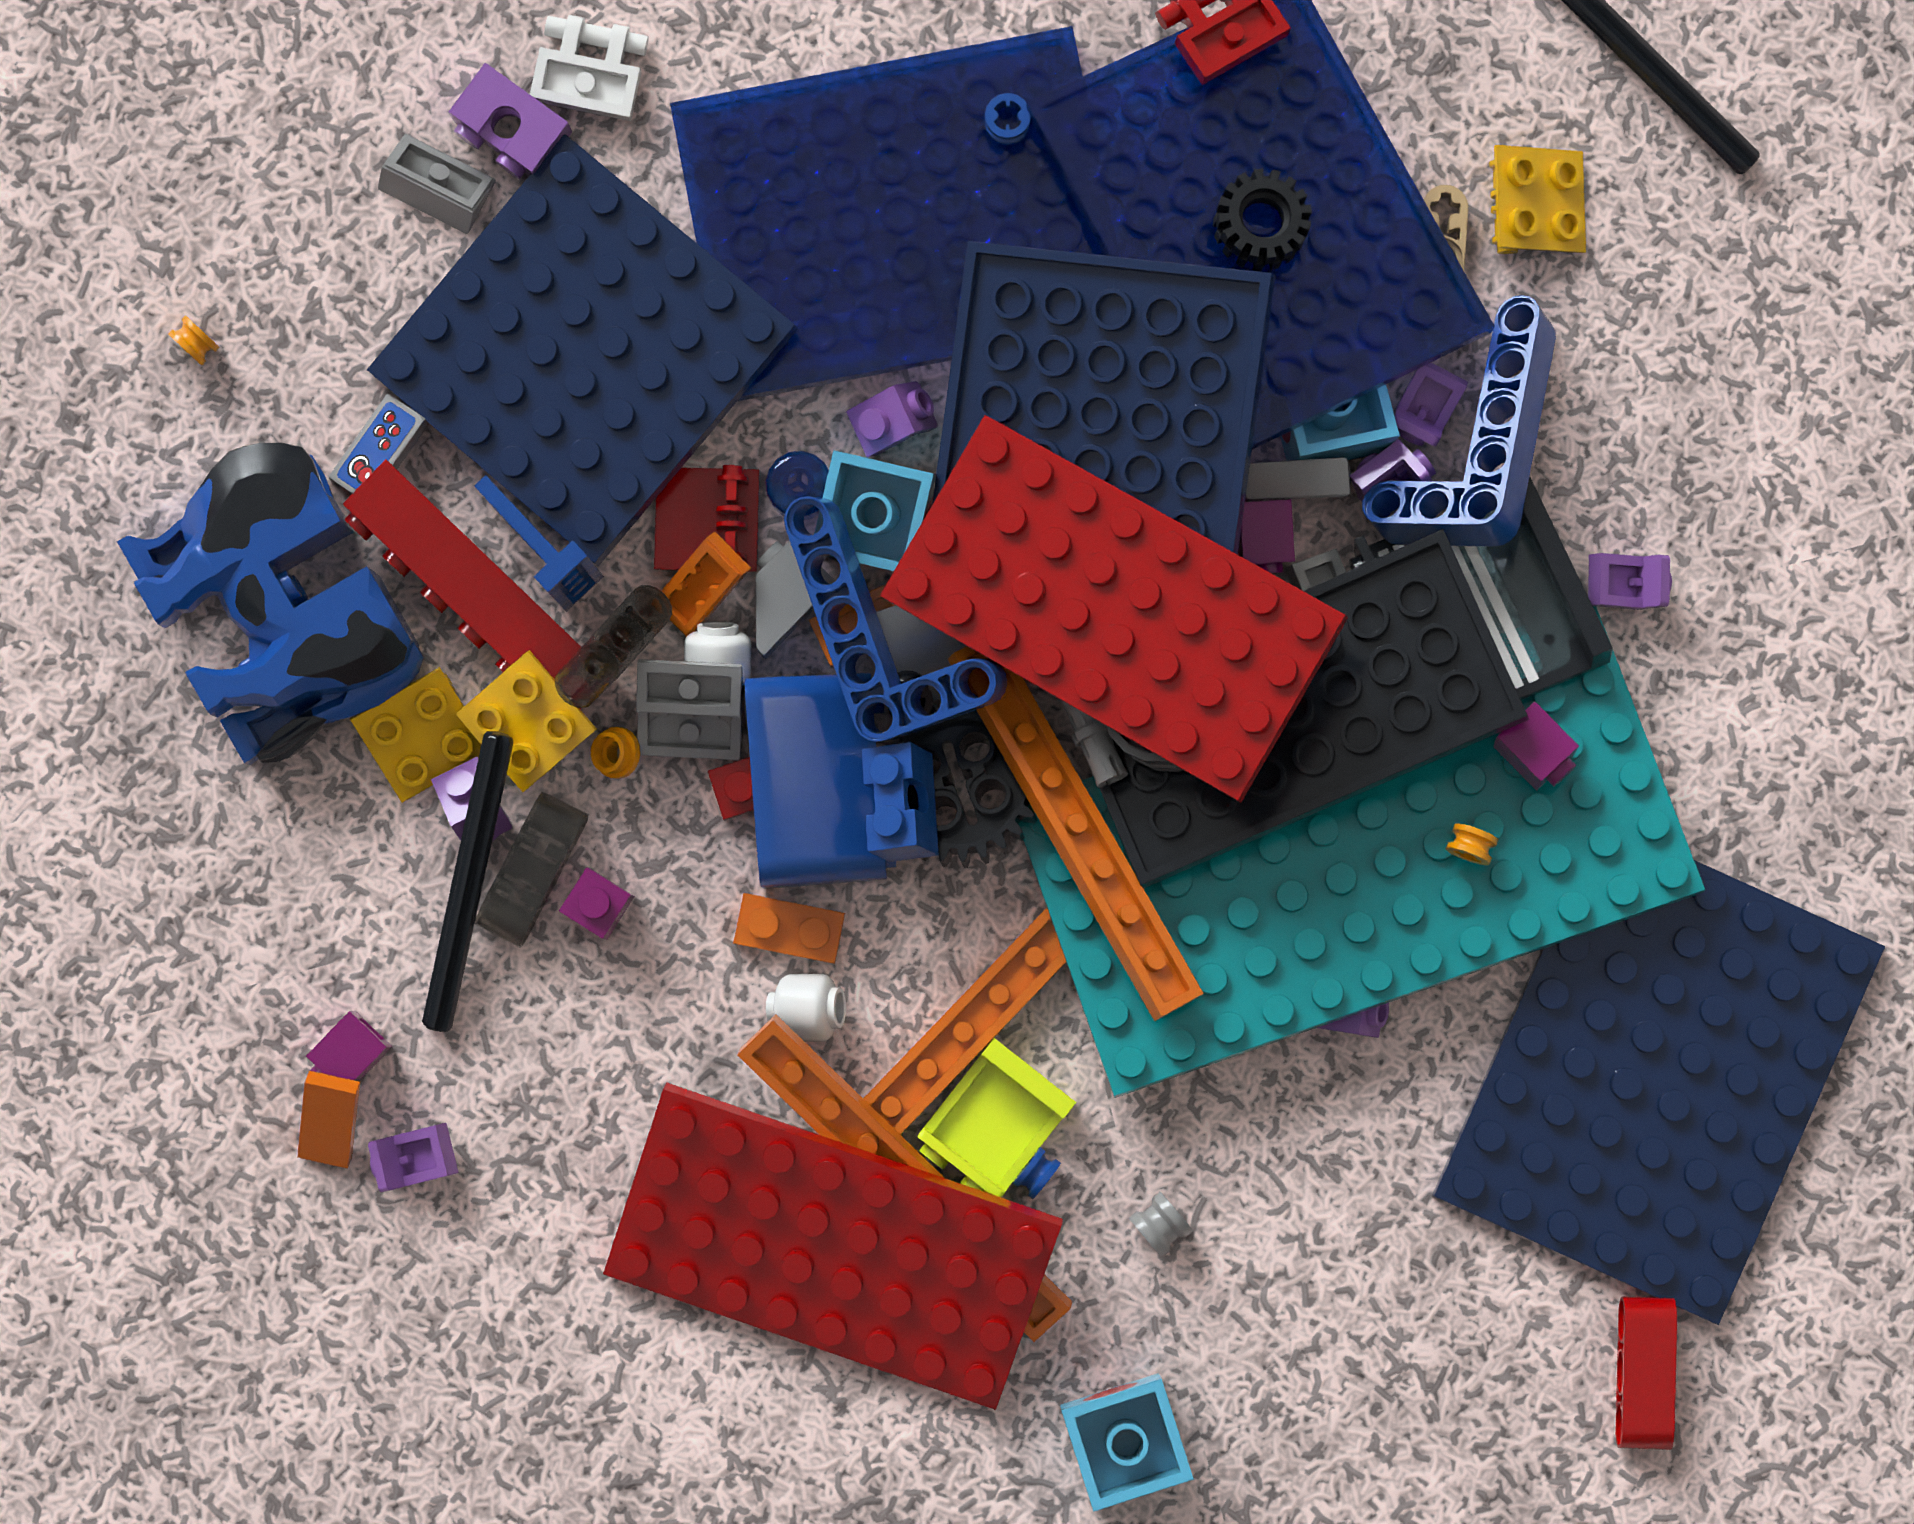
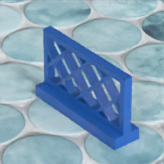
[474,475,604,612]

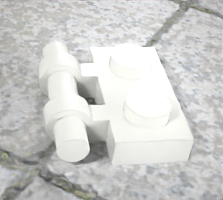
[530,15,649,121]

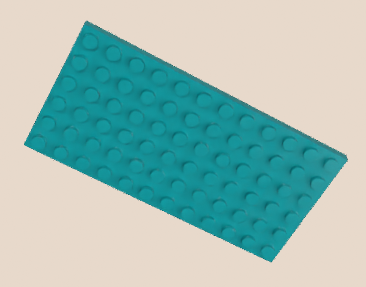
[1018,606,1705,1098]

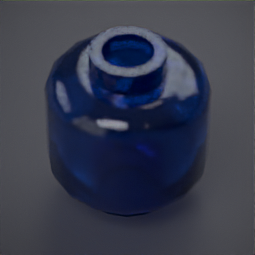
[765,451,829,520]

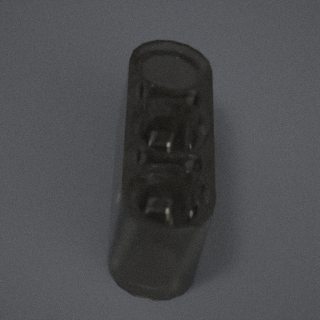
[555,585,672,708]
[474,791,589,948]

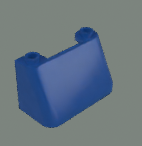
[745,673,896,889]

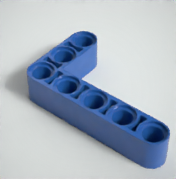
[1362,295,1556,547]
[784,496,1007,742]

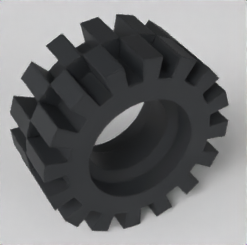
[1213,168,1312,272]

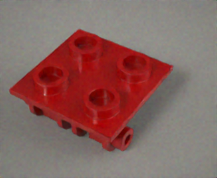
[654,465,760,572]

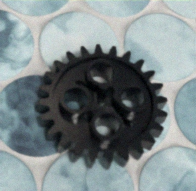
[885,704,1037,868]

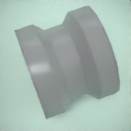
[1129,1192,1193,1257]

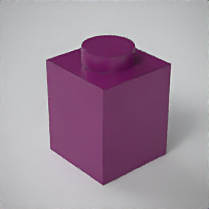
[1239,499,1295,573]
[1493,701,1579,791]
[559,867,635,940]
[306,1011,393,1081]

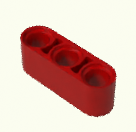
[1615,1296,1677,1450]

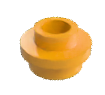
[590,727,640,779]

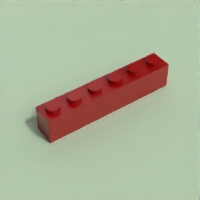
[343,459,613,710]

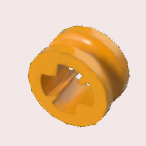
[168,315,220,365]
[1445,823,1499,865]

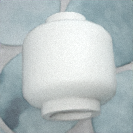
[684,621,751,686]
[766,974,846,1042]

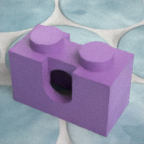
[449,63,572,179]

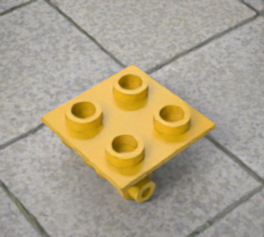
[1489,145,1586,254]
[456,650,597,792]
[350,667,481,803]

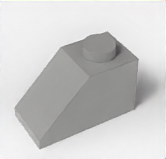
[756,540,836,659]

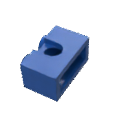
[862,742,939,862]

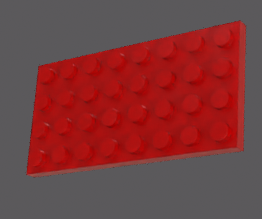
[880,415,1348,803]
[603,1082,1063,1410]

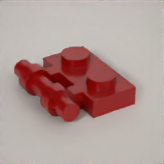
[1155,0,1291,85]

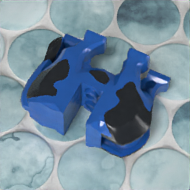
[117,443,424,765]

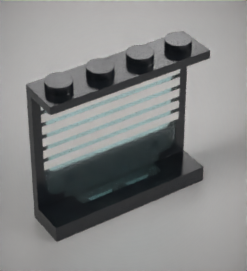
[1349,477,1613,700]

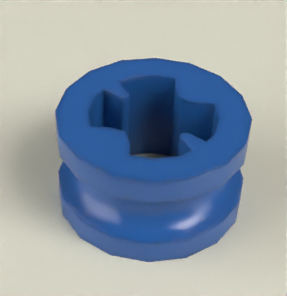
[985,93,1031,145]
[1012,1147,1061,1199]

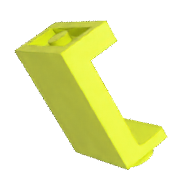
[917,1038,1076,1198]

